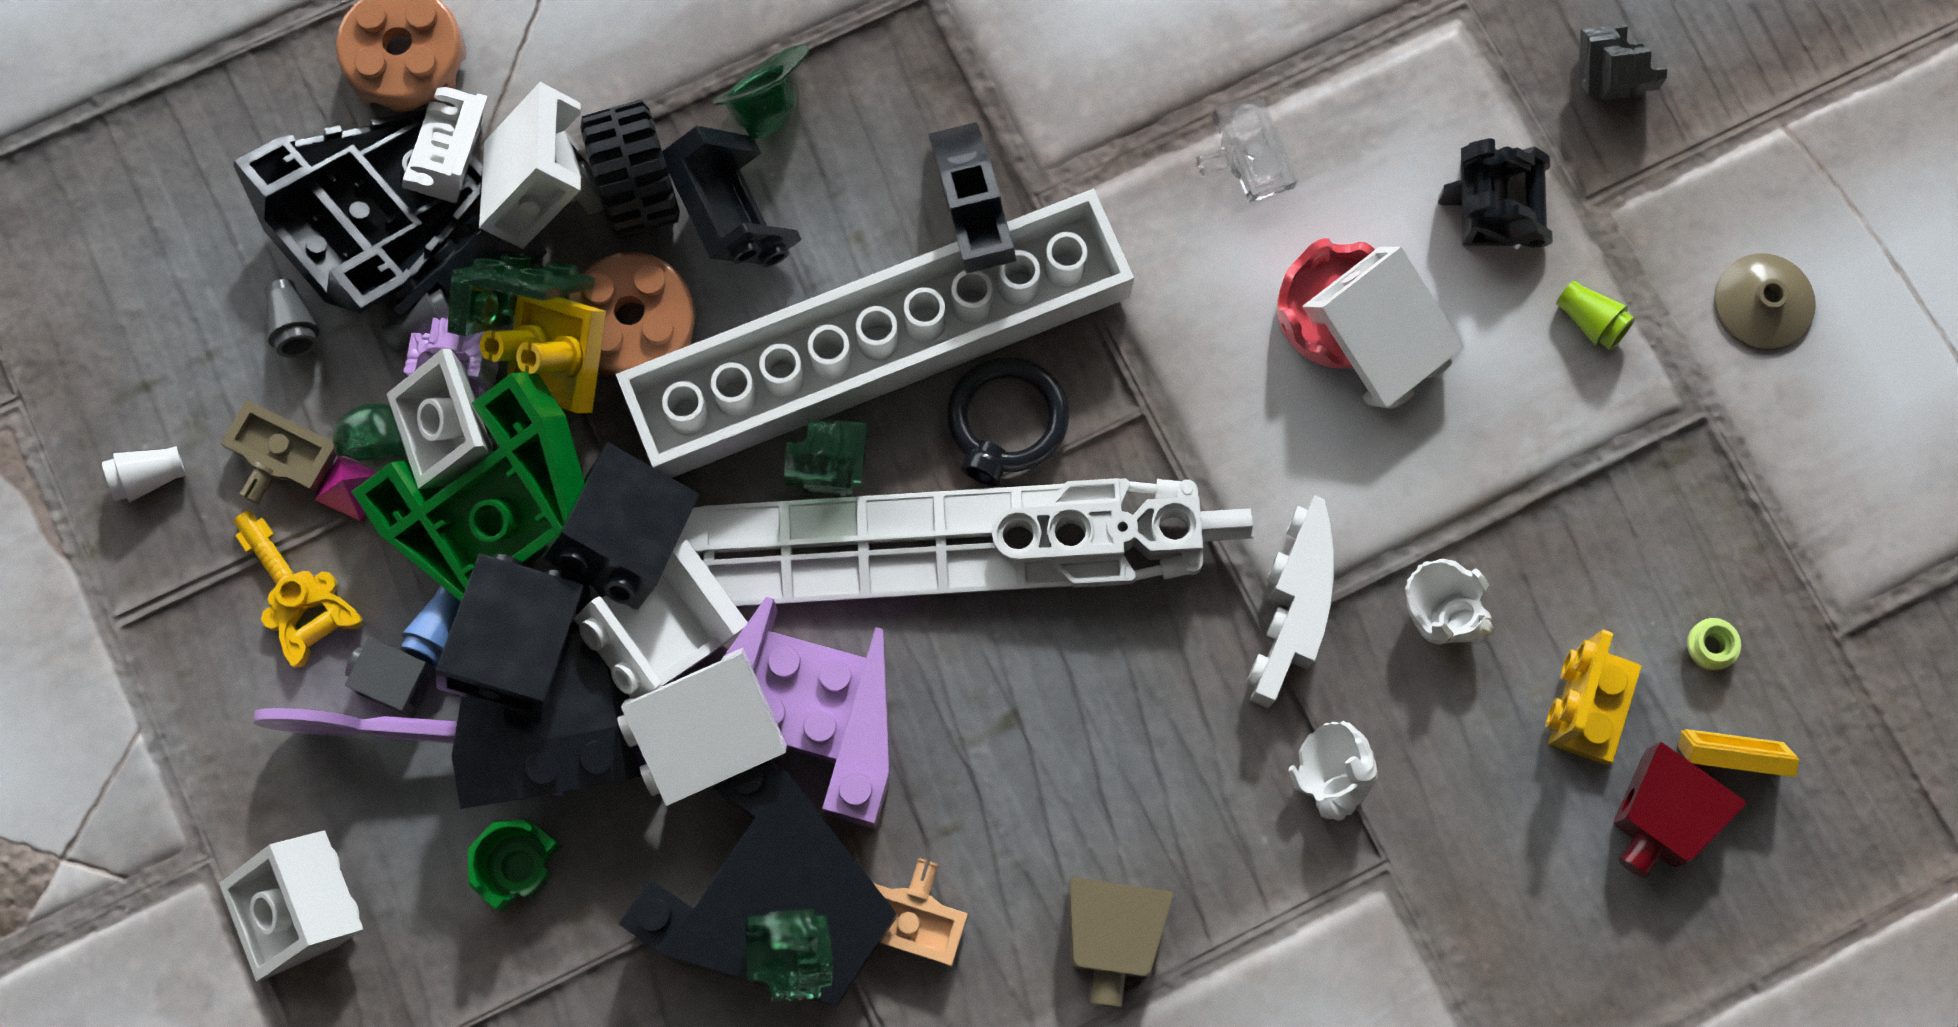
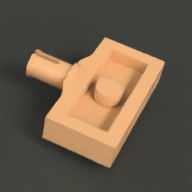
[874,858,968,966]

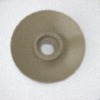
[1714,253,1816,350]

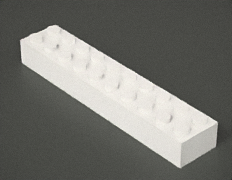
[616,188,1134,478]

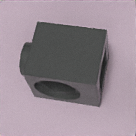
[345,637,436,718]

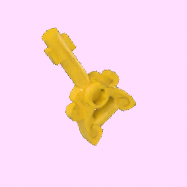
[234,510,363,668]

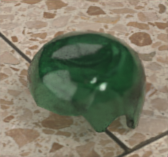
[332,403,405,461]

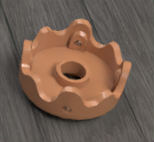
[336,0,467,114]
[568,252,697,378]

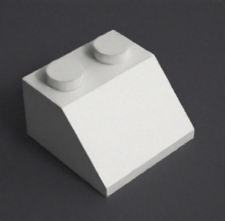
[387,349,493,489]
[219,830,363,982]

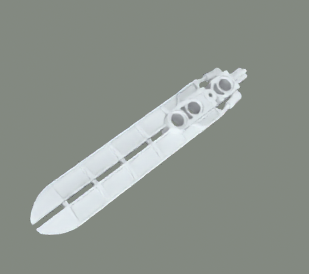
[675,478,1253,607]

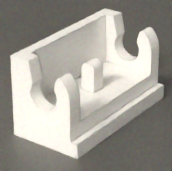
[402,87,487,203]

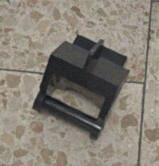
[1438,138,1553,248]

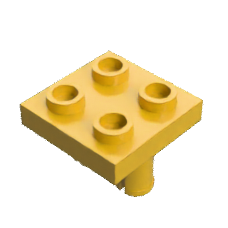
[480,289,606,413]

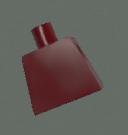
[1614,742,1746,878]

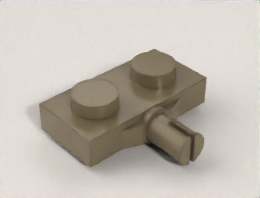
[220,399,341,505]

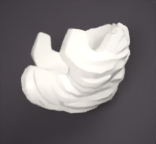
[1405,559,1494,645]
[1289,721,1378,821]

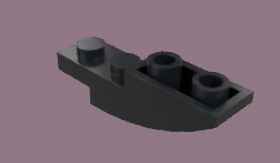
[928,122,1017,274]

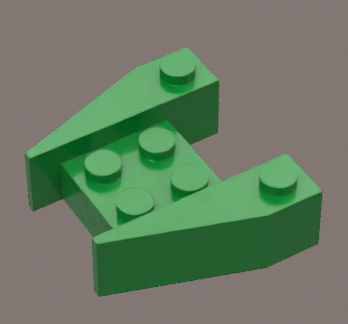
[351,372,585,601]

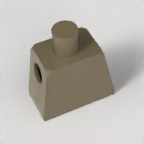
[1068,877,1173,1008]

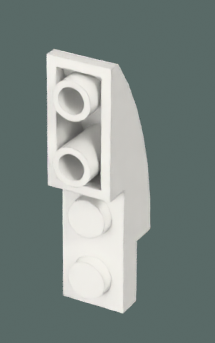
[1246,495,1334,708]

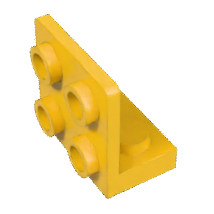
[1545,629,1642,765]

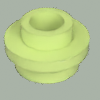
[1687,618,1741,670]

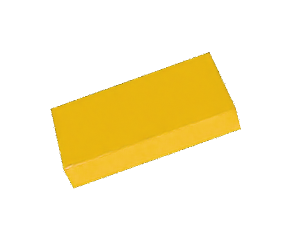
[1678,729,1800,777]

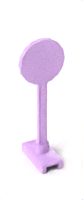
[253,708,564,796]

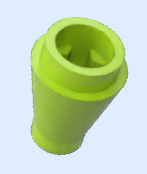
[1556,280,1635,350]

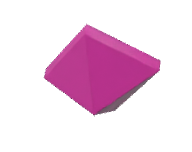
[315,455,377,522]

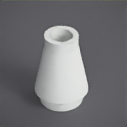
[102,446,186,503]

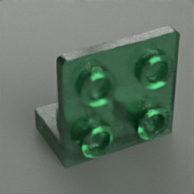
[447,253,594,336]

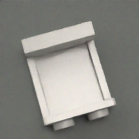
[479,82,581,249]
[1302,247,1465,409]
[574,540,748,698]
[617,648,787,806]

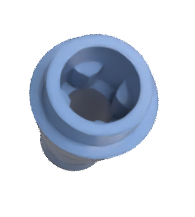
[401,586,461,667]

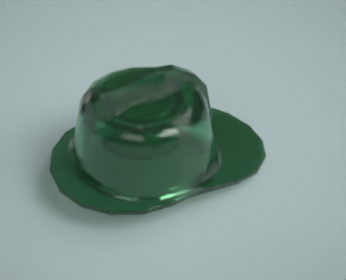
[712,44,810,139]

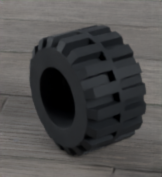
[580,99,680,239]

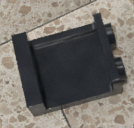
[662,125,802,267]
[545,442,699,610]
[436,553,584,720]

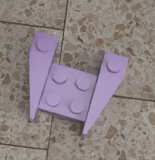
[722,597,891,830]

